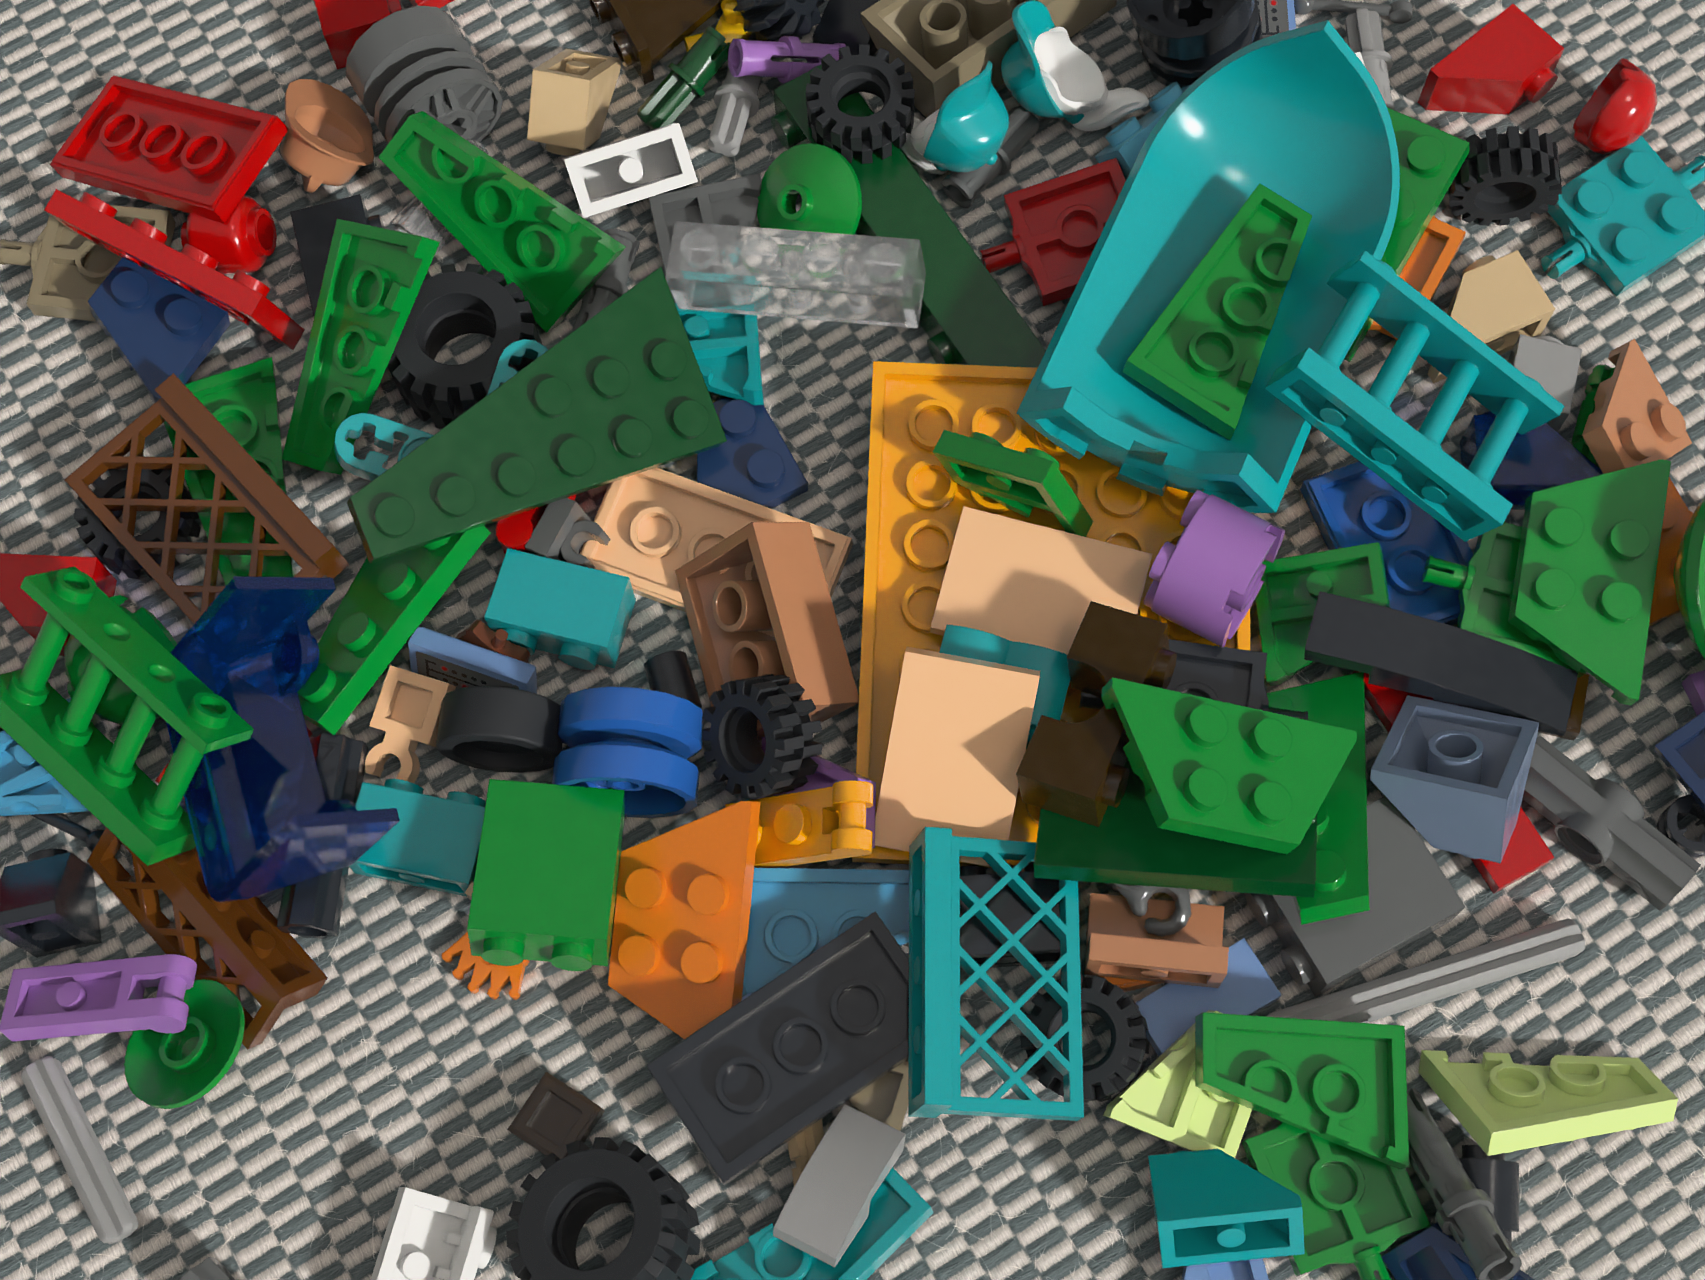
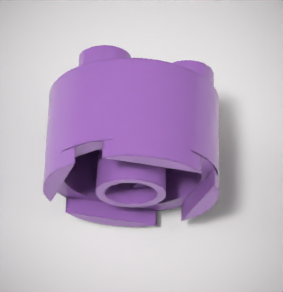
[1144,490,1285,648]

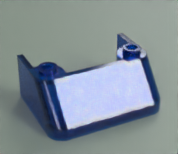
[166,576,400,902]

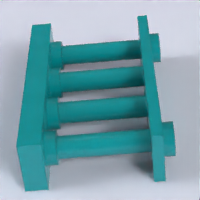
[1264,250,1565,542]

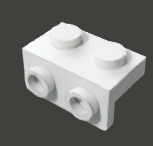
[371,1187,497,1280]

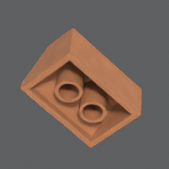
[675,522,859,741]

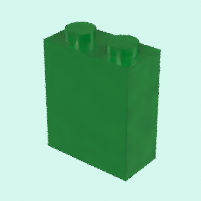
[467,779,625,971]

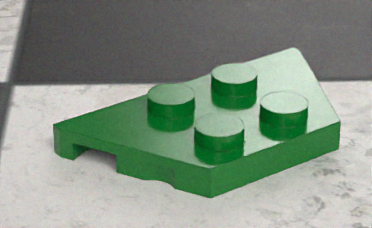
[1508,459,1671,706]
[1101,677,1357,854]

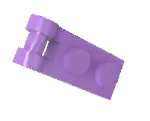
[0,954,197,1042]

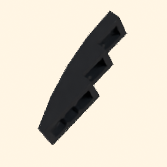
[1304,591,1578,737]

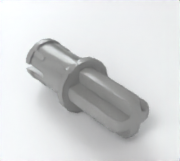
[1345,7,1395,110]
[708,66,763,157]

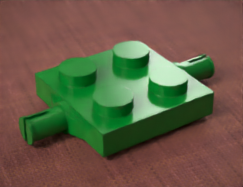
[1422,522,1586,678]
[1242,1122,1430,1280]

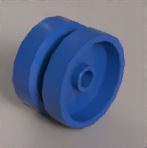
[552,687,704,818]

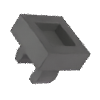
[525,498,610,569]

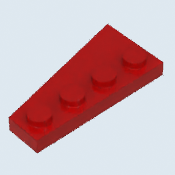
[44,189,305,350]

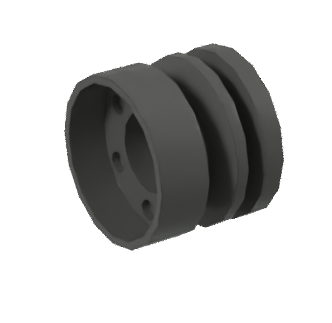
[346,6,503,146]

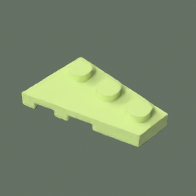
[1418,1050,1678,1156]

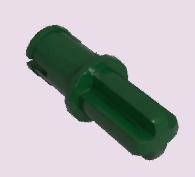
[637,26,731,130]

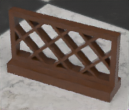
[64,373,350,660]

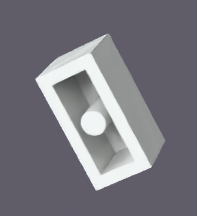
[563,123,698,218]

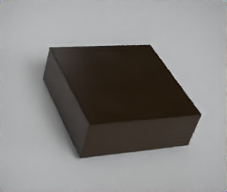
[507,1072,605,1159]

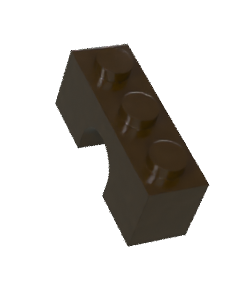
[1016,601,1177,827]

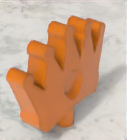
[441,932,530,1000]

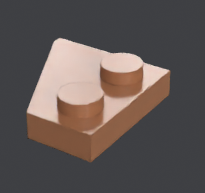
[1582,339,1692,474]

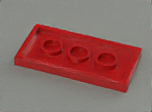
[50,75,289,223]

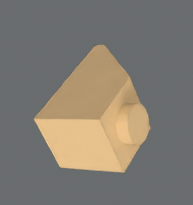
[527,49,621,155]
[1428,250,1555,384]

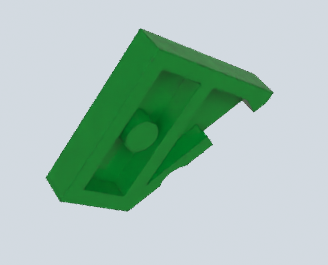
[933,430,1093,537]

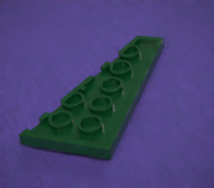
[347,267,727,563]

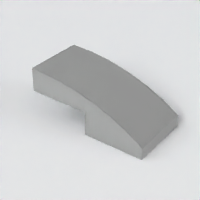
[773,1104,906,1267]

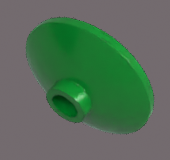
[757,143,862,265]
[124,979,245,1109]

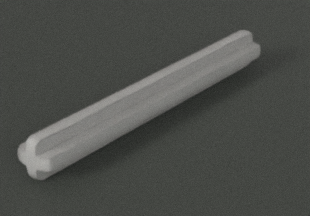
[1267,918,1585,1023]

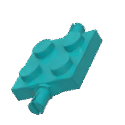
[1541,135,1705,297]

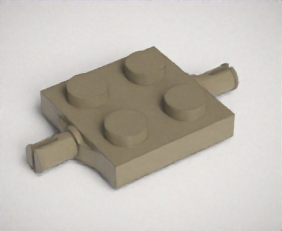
[0,205,176,321]

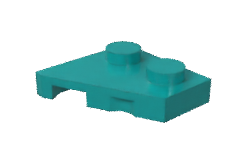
[675,296,764,405]

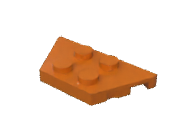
[608,801,761,1039]

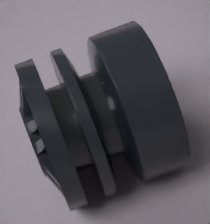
[1127,0,1263,88]

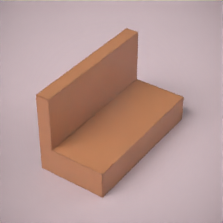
[1084,893,1229,988]

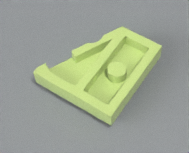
[1103,1010,1252,1158]

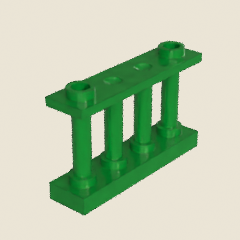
[0,566,254,866]

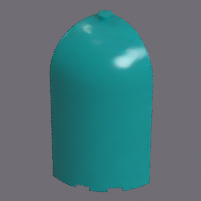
[1017,20,1400,513]

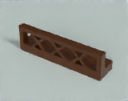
[87,827,328,1050]

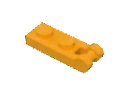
[725,781,873,868]

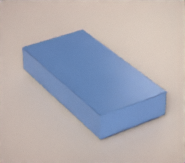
[1136,938,1281,1056]

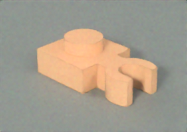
[365,665,456,783]

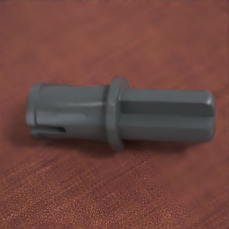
[941,105,1040,208]

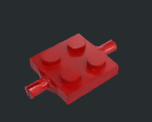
[979,158,1126,306]

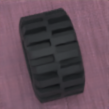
[387,263,543,429]
[506,1137,701,1280]

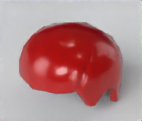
[1573,58,1657,154]

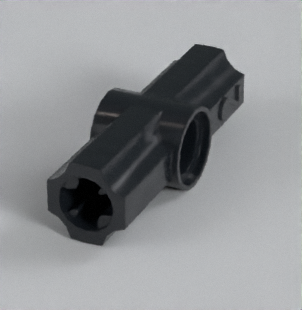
[277,733,368,939]

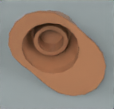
[279,79,374,193]

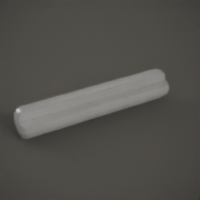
[21,1056,139,1245]

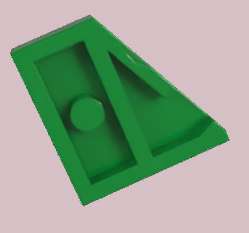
[1256,542,1390,686]

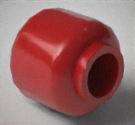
[181,196,277,275]

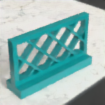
[908,827,1084,1121]

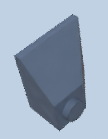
[1370,695,1539,863]

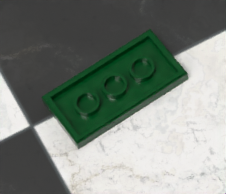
[1034,759,1318,898]

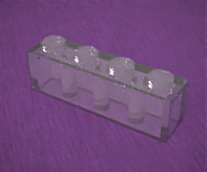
[665,221,926,328]

